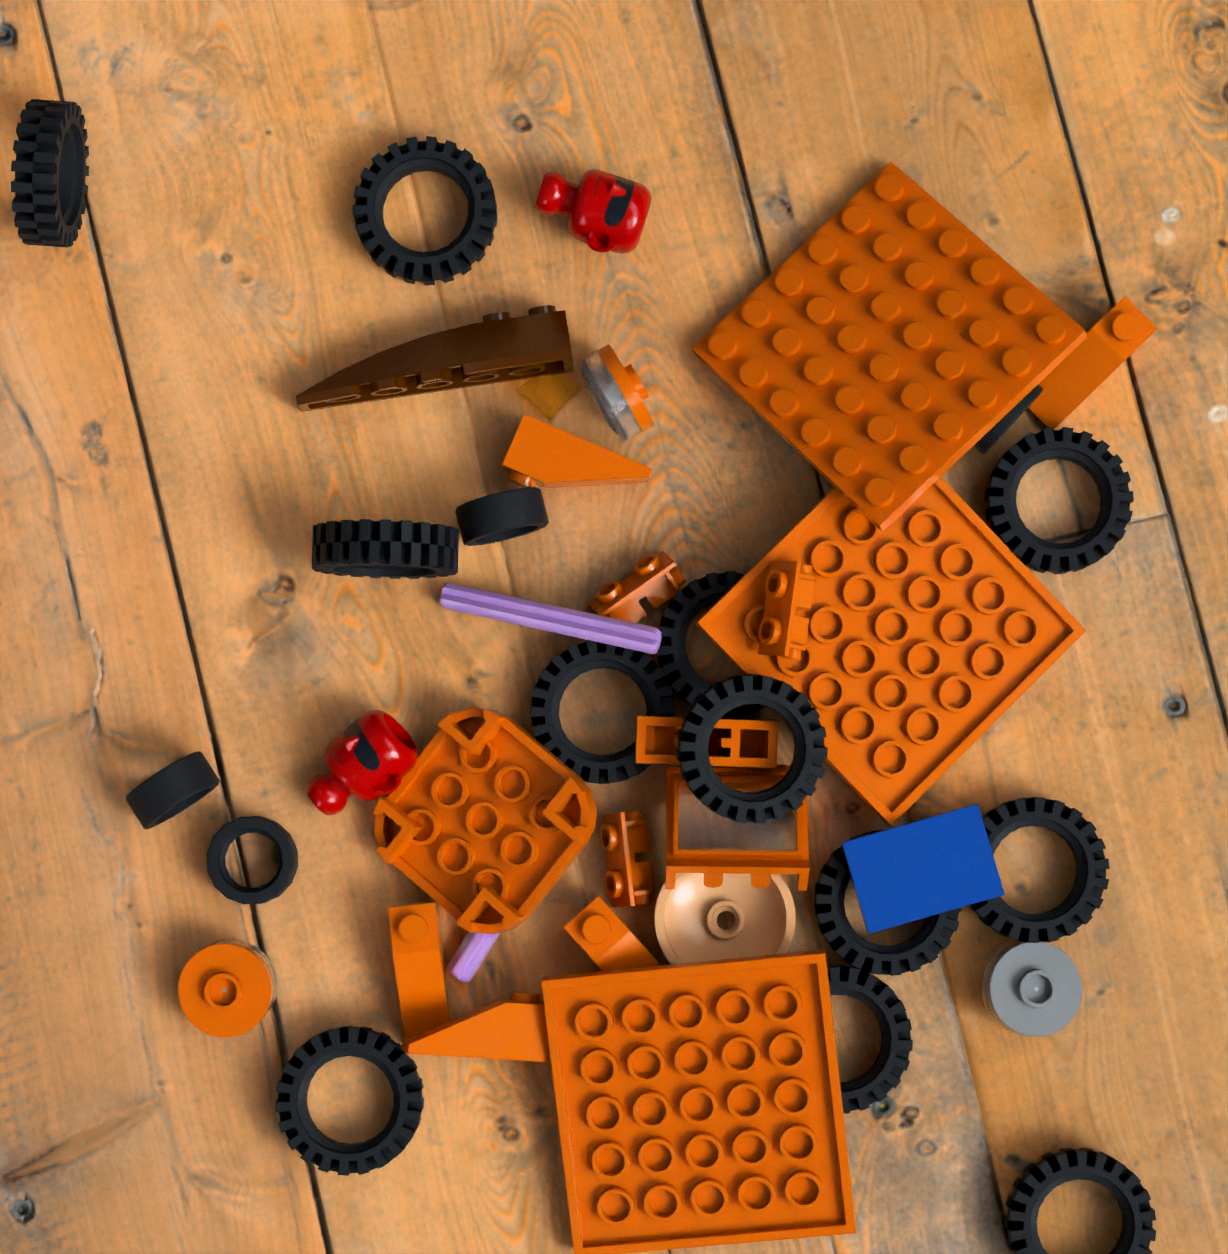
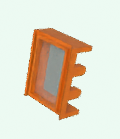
[665,765,810,891]

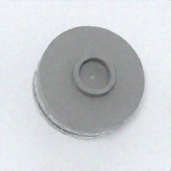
[982,942,1082,1037]

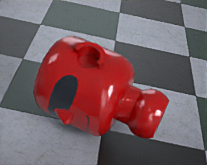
[535,169,652,254]
[306,710,418,816]

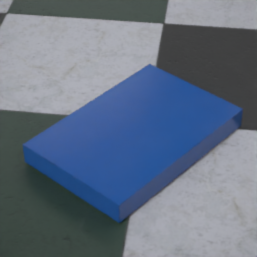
[841,804,1005,934]

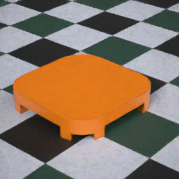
[372,708,597,934]

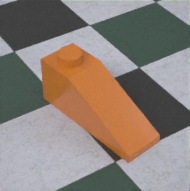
[1027,296,1158,430]
[502,414,652,488]
[635,716,779,768]
[564,895,661,971]
[388,902,450,1039]
[401,992,549,1062]

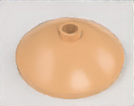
[654,848,796,964]

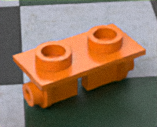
[588,551,686,623]
[758,561,816,660]
[600,810,655,907]

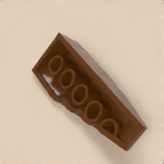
[296,305,574,412]

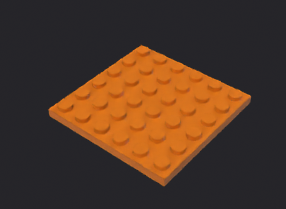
[692,162,1087,532]
[695,477,1086,826]
[541,949,857,1254]

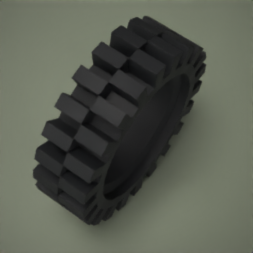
[11,99,89,248]
[353,136,498,285]
[984,427,1134,574]
[312,519,459,579]
[658,571,764,717]
[530,640,675,784]
[676,674,828,824]
[969,797,1110,943]
[814,829,962,976]
[827,965,913,1114]
[275,1026,424,1176]
[1004,1148,1156,1254]

